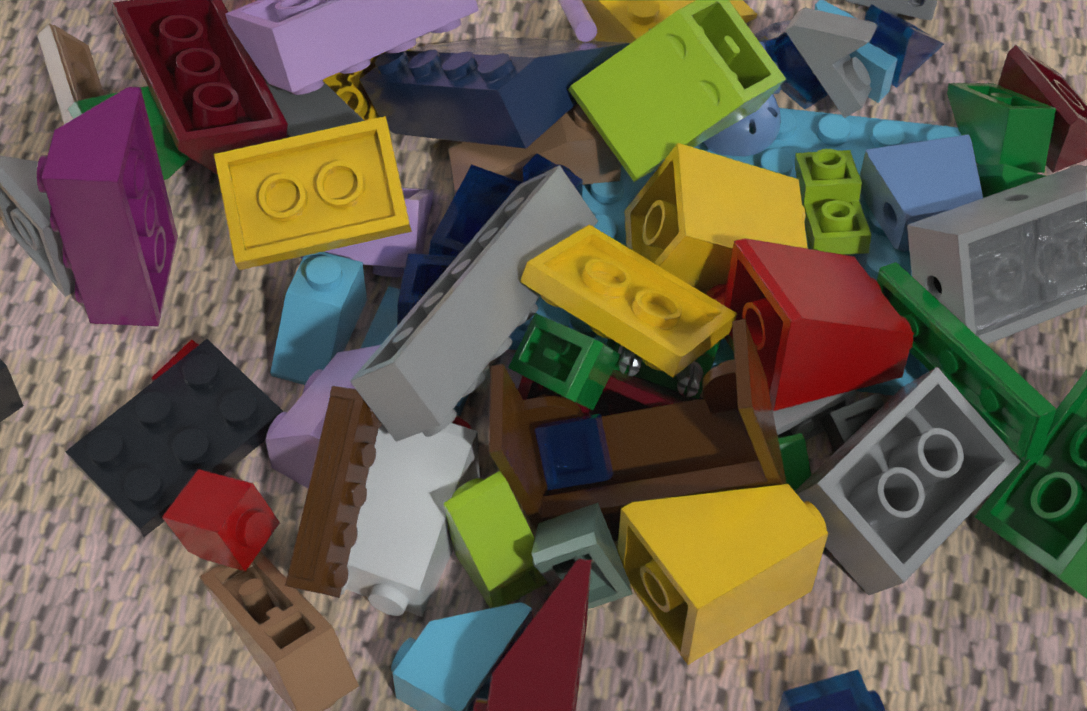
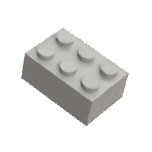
[795,367,1021,595]

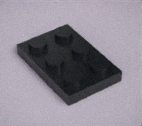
[65,339,283,537]

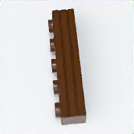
[285,386,382,598]

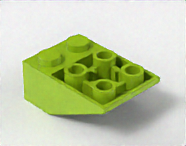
[568,0,786,182]

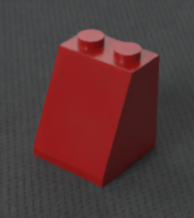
[724,238,914,411]

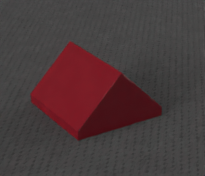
[998,45,1087,173]

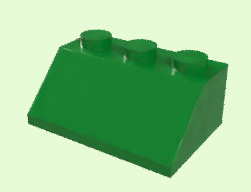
[974,369,1087,599]

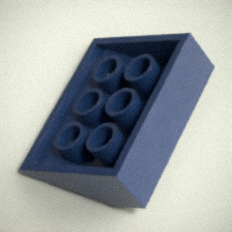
[360,37,630,149]

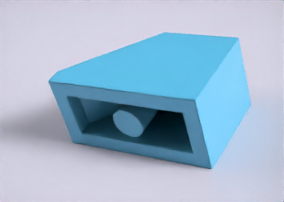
[270,252,367,385]
[391,602,532,711]

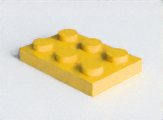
[214,116,412,270]
[520,224,738,377]

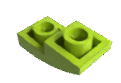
[794,149,872,255]

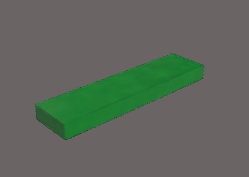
[877,262,1057,461]

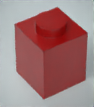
[162,469,280,572]

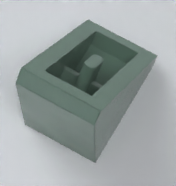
[532,503,633,609]

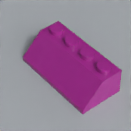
[36,87,178,327]

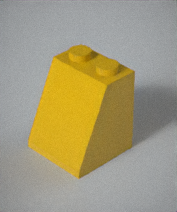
[624,143,808,294]
[617,484,828,665]

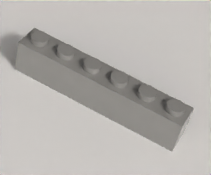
[350,165,598,442]

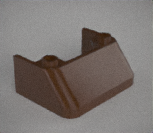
[489,319,786,541]

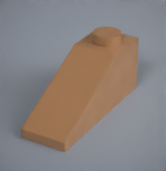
[449,103,621,198]
[199,551,359,711]

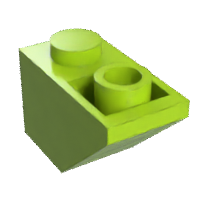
[443,471,548,608]

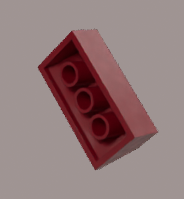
[113,0,288,175]

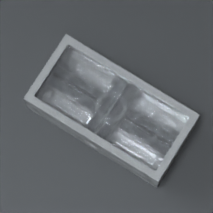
[907,165,1087,345]

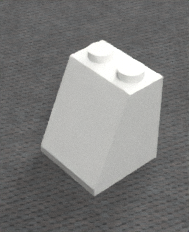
[341,423,479,617]

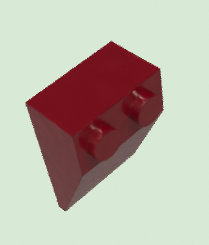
[473,559,592,711]

